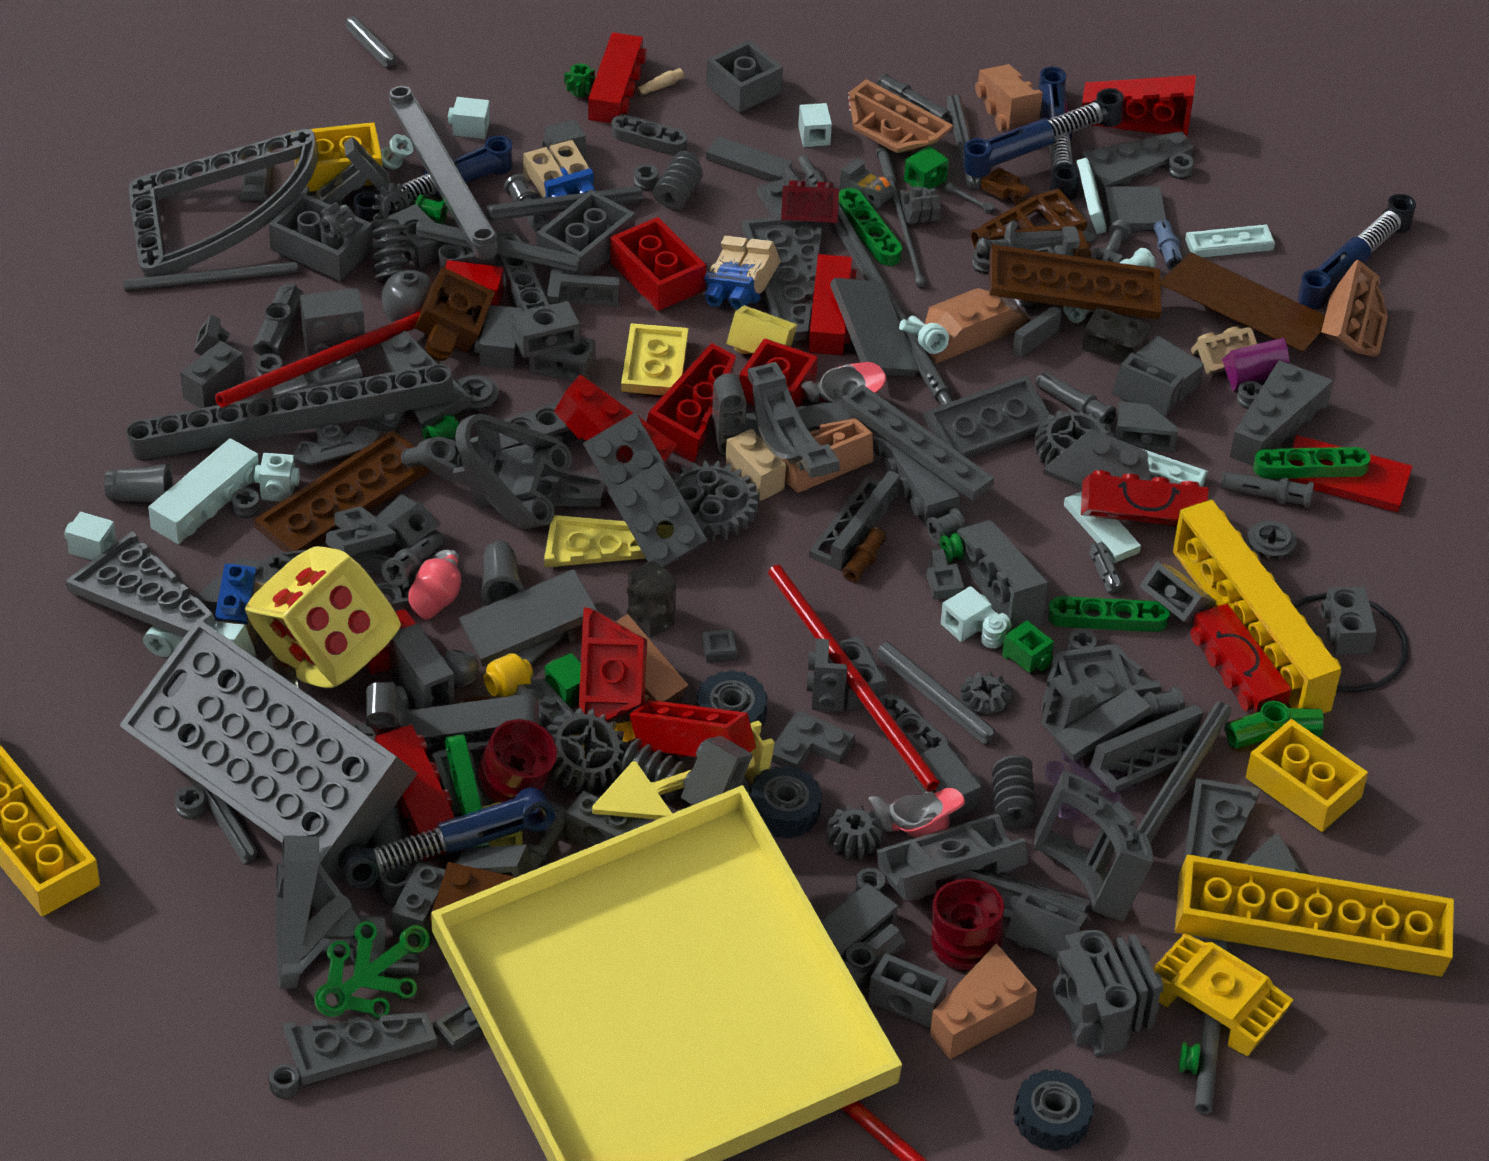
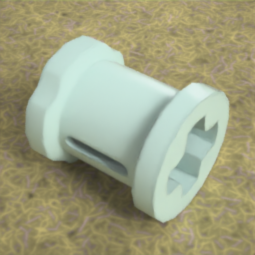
[381,134,413,170]

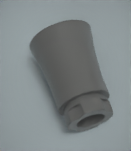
[104,463,173,503]
[481,540,524,605]

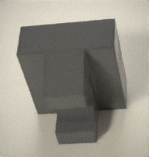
[193,314,230,355]

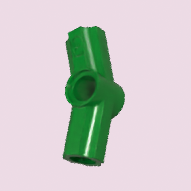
[1224,701,1324,749]

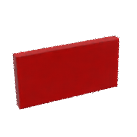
[1282,435,1413,512]

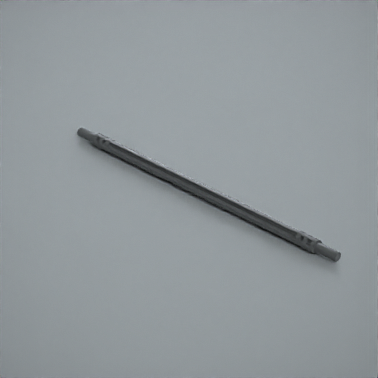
[798,155,953,405]

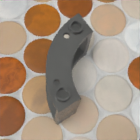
[1034,770,1153,922]

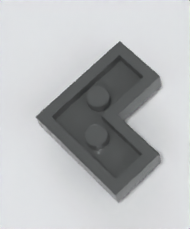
[326,506,396,557]
[771,710,855,768]

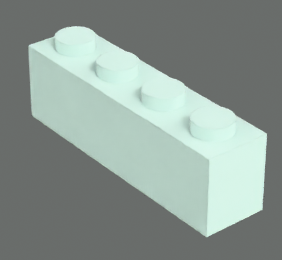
[148,438,259,545]

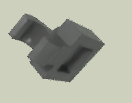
[926,549,964,599]

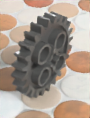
[668,461,759,541]

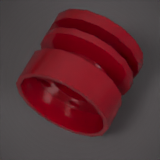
[477,719,557,803]
[931,879,1004,970]

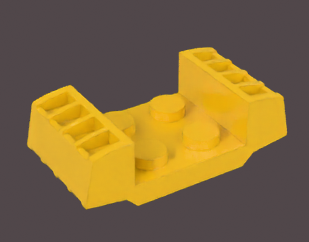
[1153,933,1294,1056]

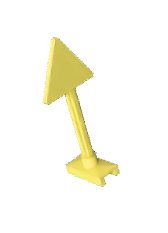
[592,720,775,820]

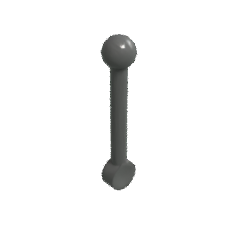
[944,182,994,214]

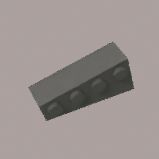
[1230,360,1334,466]
[957,520,1048,633]

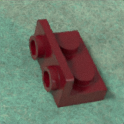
[781,180,839,223]

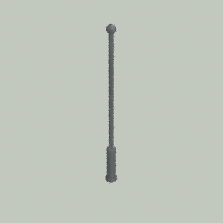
[876,146,926,288]

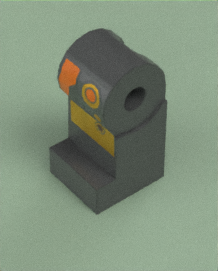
[839,158,894,209]

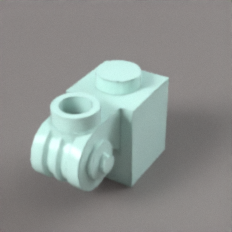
[940,586,1012,648]

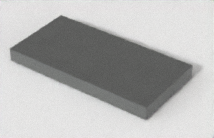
[830,278,919,377]
[923,375,1051,458]
[459,569,597,666]

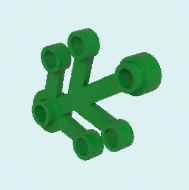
[314,921,430,1020]

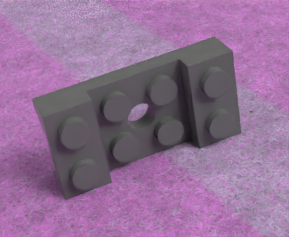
[877,813,1028,902]

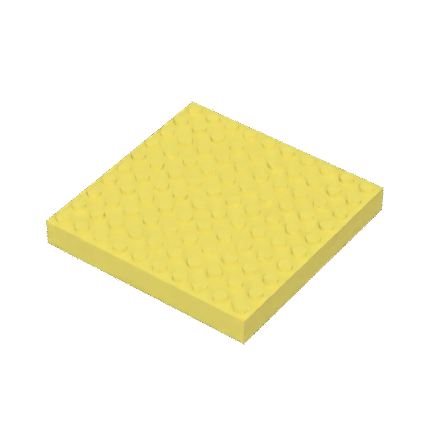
[431,785,902,1161]

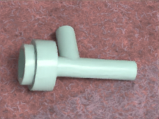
[899,316,949,354]

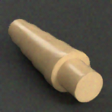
[637,68,684,96]

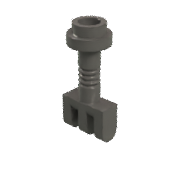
[1091,219,1132,263]

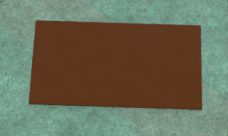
[1158,252,1325,352]

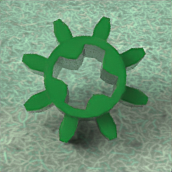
[564,63,596,97]

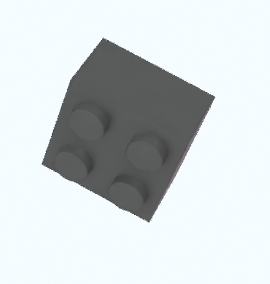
[706,39,783,113]
[300,288,366,357]

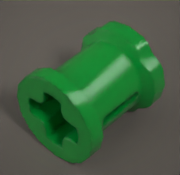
[415,194,449,224]
[422,414,459,440]

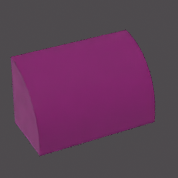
[1222,338,1290,392]

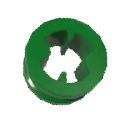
[939,533,964,563]
[1178,1041,1200,1075]

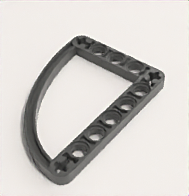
[128,128,319,277]

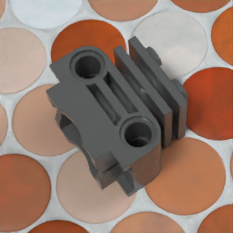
[1052,930,1163,1057]

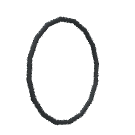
[1293,592,1408,693]

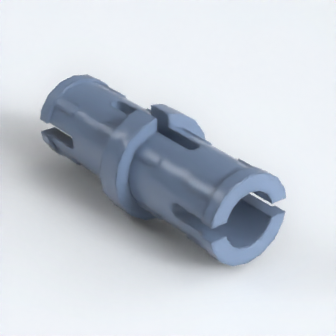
[1153,220,1183,270]

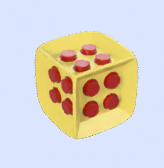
[245,546,401,688]

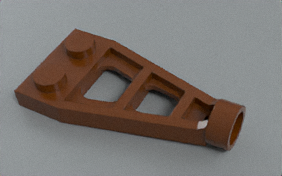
[970,188,1088,249]

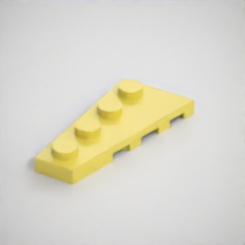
[544,515,674,568]

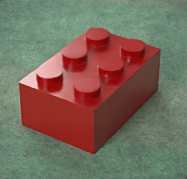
[610,217,706,311]

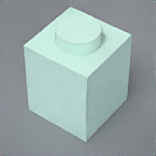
[448,97,490,139]
[798,103,832,147]
[65,511,117,561]

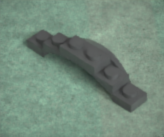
[748,362,840,478]

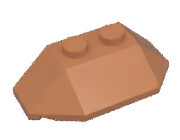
[849,79,953,153]
[1322,260,1388,357]
[925,288,1031,364]

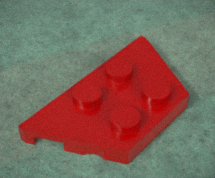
[579,607,647,722]

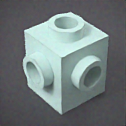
[254,453,300,501]

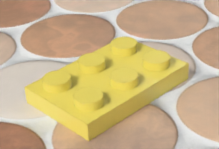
[621,323,688,395]

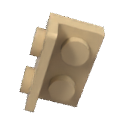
[1191,326,1257,375]

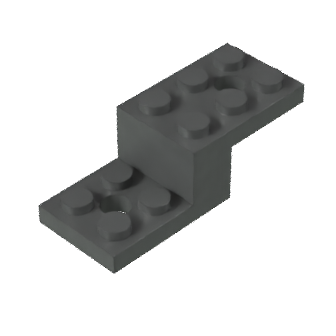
[583,413,708,572]

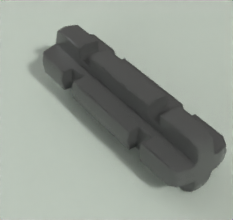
[1089,542,1123,594]

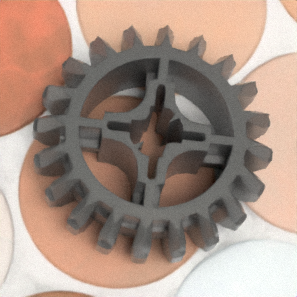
[1035,409,1115,466]
[546,707,628,793]

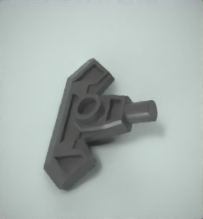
[292,424,379,466]

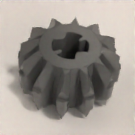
[827,804,882,861]

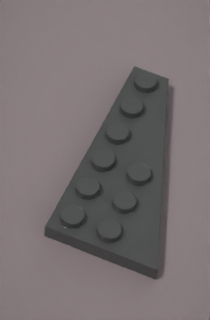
[742,216,823,341]
[65,531,216,638]

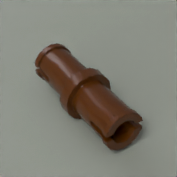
[842,527,887,583]

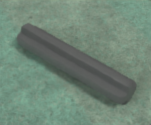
[345,16,396,68]

